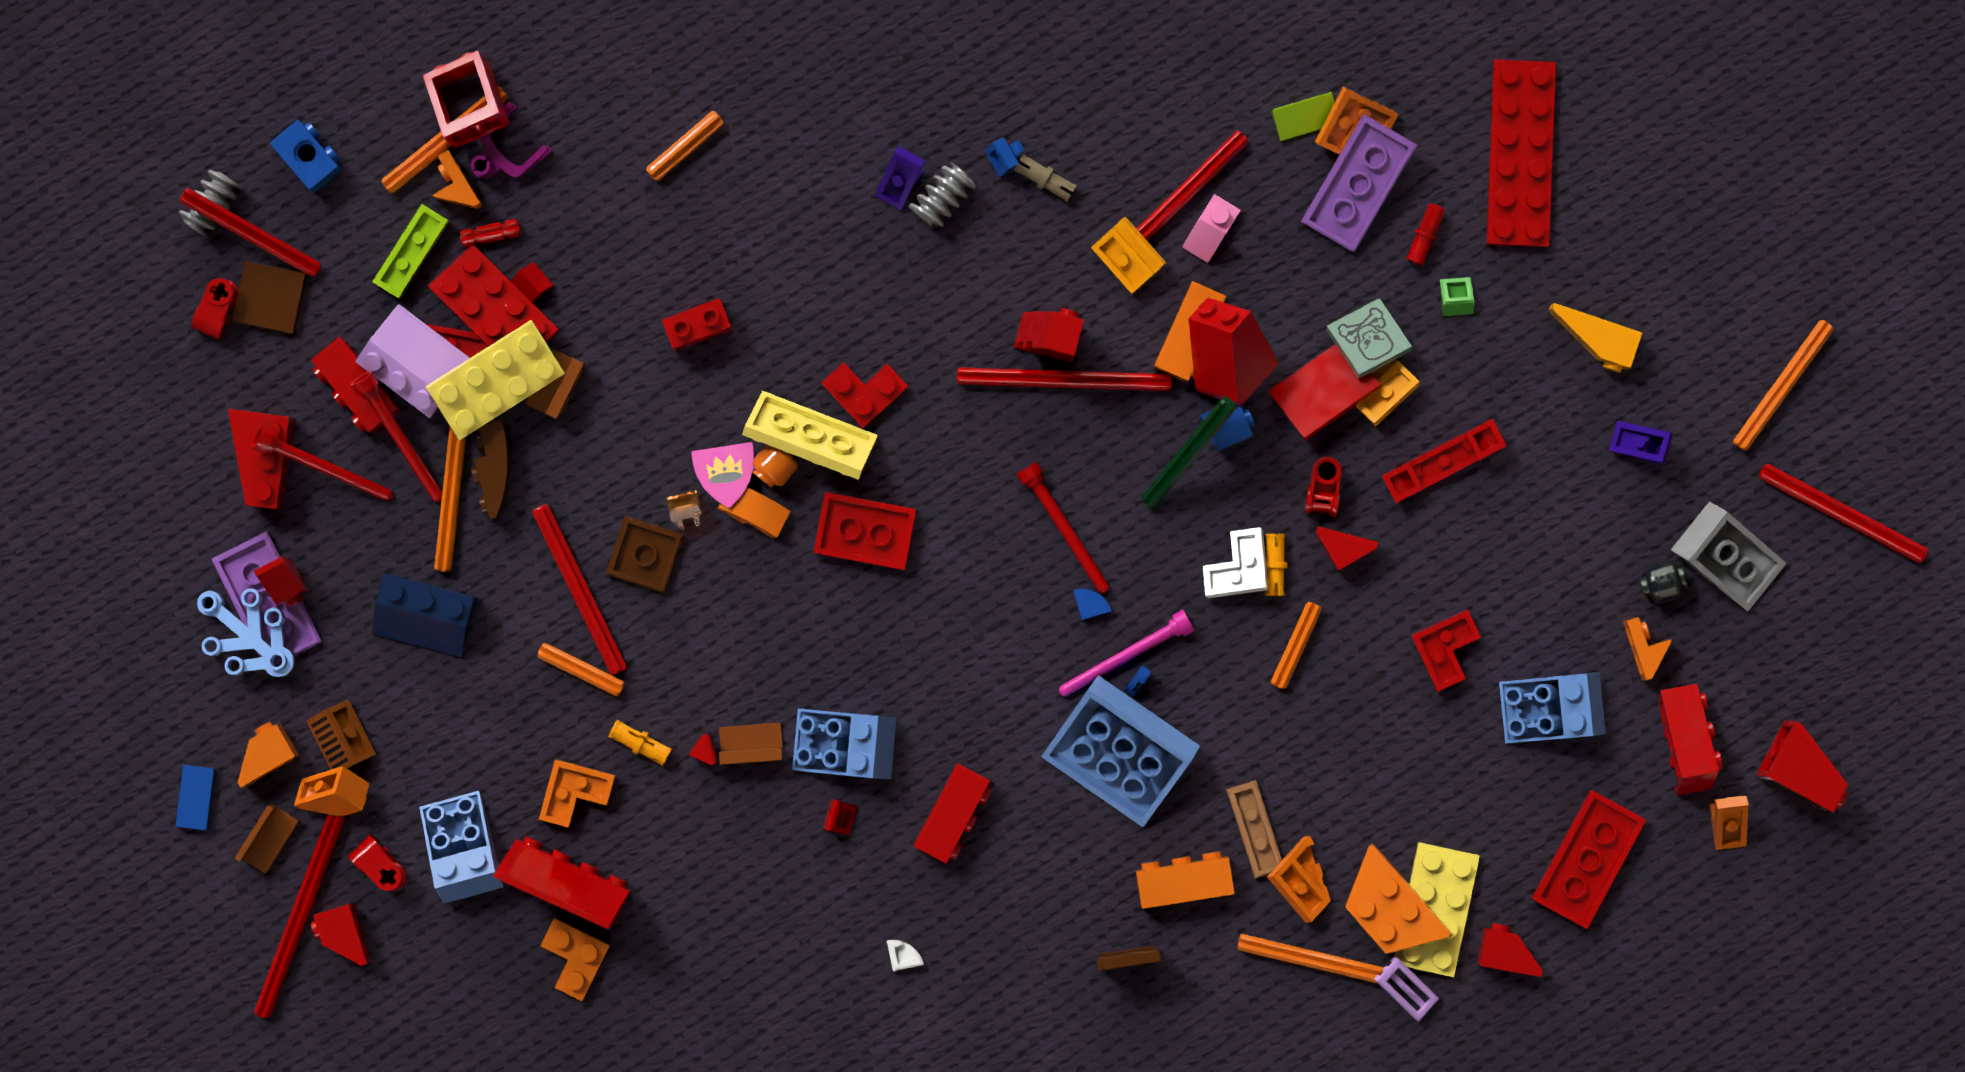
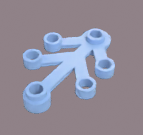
[197,589,295,677]

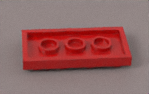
[428,245,560,347]
[1531,790,1646,929]

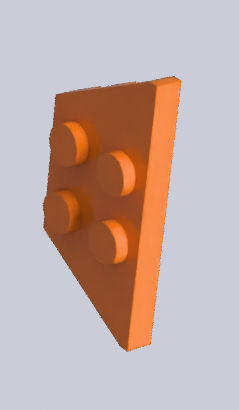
[1345,844,1453,954]

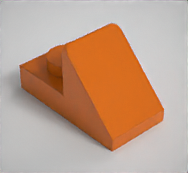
[432,150,483,209]
[1623,617,1672,680]
[1709,796,1749,850]

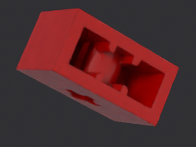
[662,298,733,352]

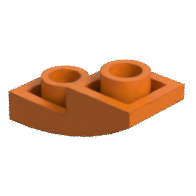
[717,487,790,539]

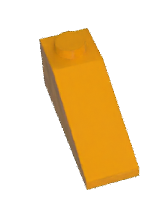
[1548,303,1642,373]

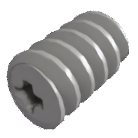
[908,161,976,228]
[178,170,244,239]

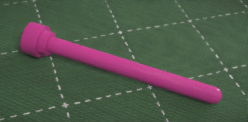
[1059,609,1195,697]

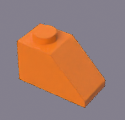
[238,722,299,788]
[294,766,370,817]

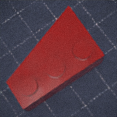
[1014,308,1084,363]
[228,409,295,511]
[1658,684,1722,796]

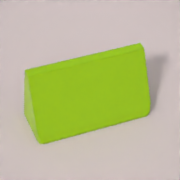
[1271,92,1335,142]

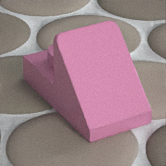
[1182,194,1240,263]

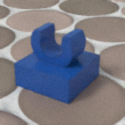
[984,137,1025,178]

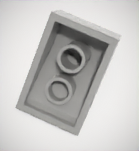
[1671,501,1787,612]

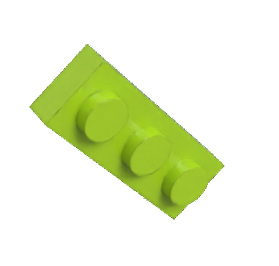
[372,204,449,299]

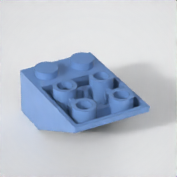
[1499,672,1606,744]
[792,708,897,779]
[419,791,504,904]

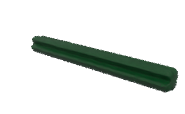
[1142,397,1236,508]

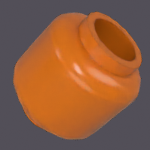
[752,444,798,488]

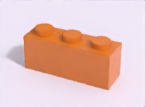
[1153,281,1226,383]
[1135,851,1235,909]

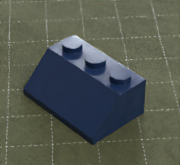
[372,573,478,657]

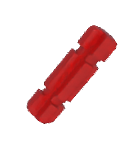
[460,219,521,247]

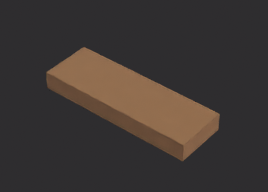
[1226,780,1282,878]

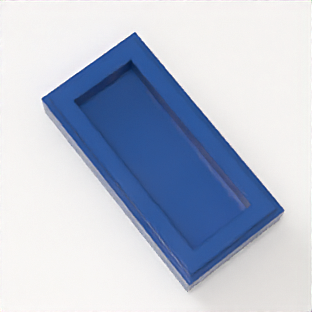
[175,765,216,830]

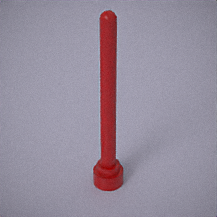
[350,371,442,502]
[252,426,393,501]
[1016,461,1109,594]

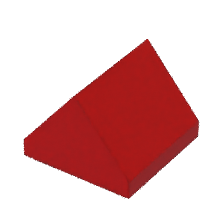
[511,262,554,303]
[689,733,718,765]
[823,798,858,835]

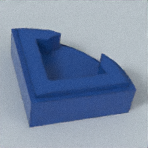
[1073,589,1111,620]
[1124,665,1151,697]

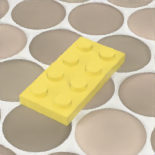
[425,320,565,440]
[742,391,878,480]
[1394,842,1480,977]

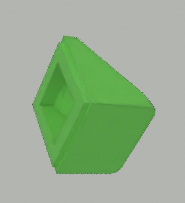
[1440,277,1474,316]

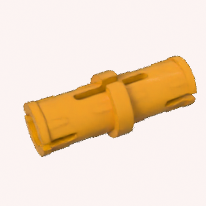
[1265,534,1287,596]
[608,720,672,766]

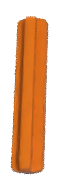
[646,111,724,181]
[1271,602,1322,689]
[537,643,624,696]

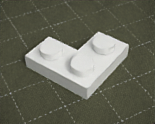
[1203,527,1269,598]

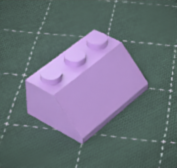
[355,304,470,418]

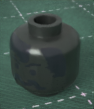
[1640,560,1688,604]

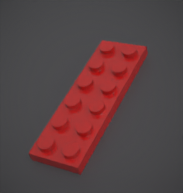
[1486,59,1556,247]

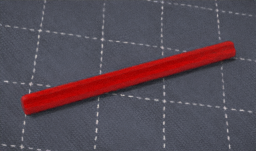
[957,367,1172,391]
[254,814,345,1019]

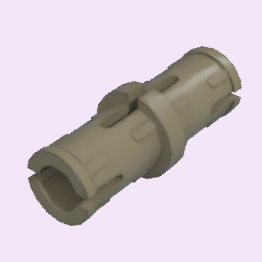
[1014,154,1077,202]

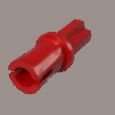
[1405,203,1445,266]

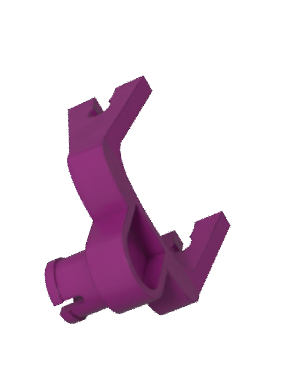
[470,102,553,179]

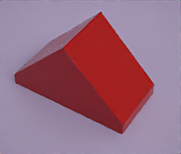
[1315,526,1378,571]

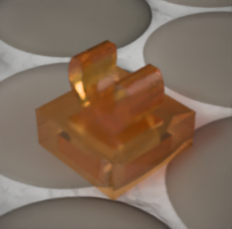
[667,490,702,530]

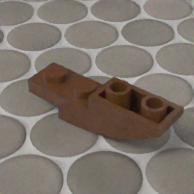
[471,420,511,520]

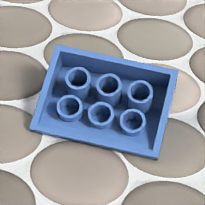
[1041,675,1200,827]

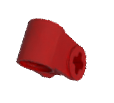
[191,278,239,340]
[1305,457,1341,518]
[348,834,407,891]

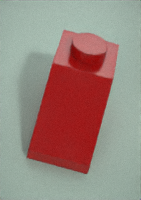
[254,556,309,608]
[311,903,371,965]
[1477,923,1543,977]

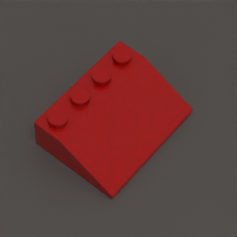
[493,836,632,929]

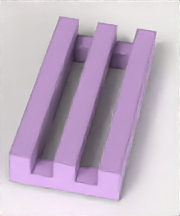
[1374,956,1439,1022]

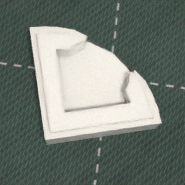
[887,940,924,971]

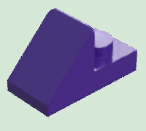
[874,146,926,210]
[1609,421,1673,464]

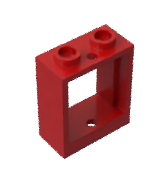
[423,50,510,149]

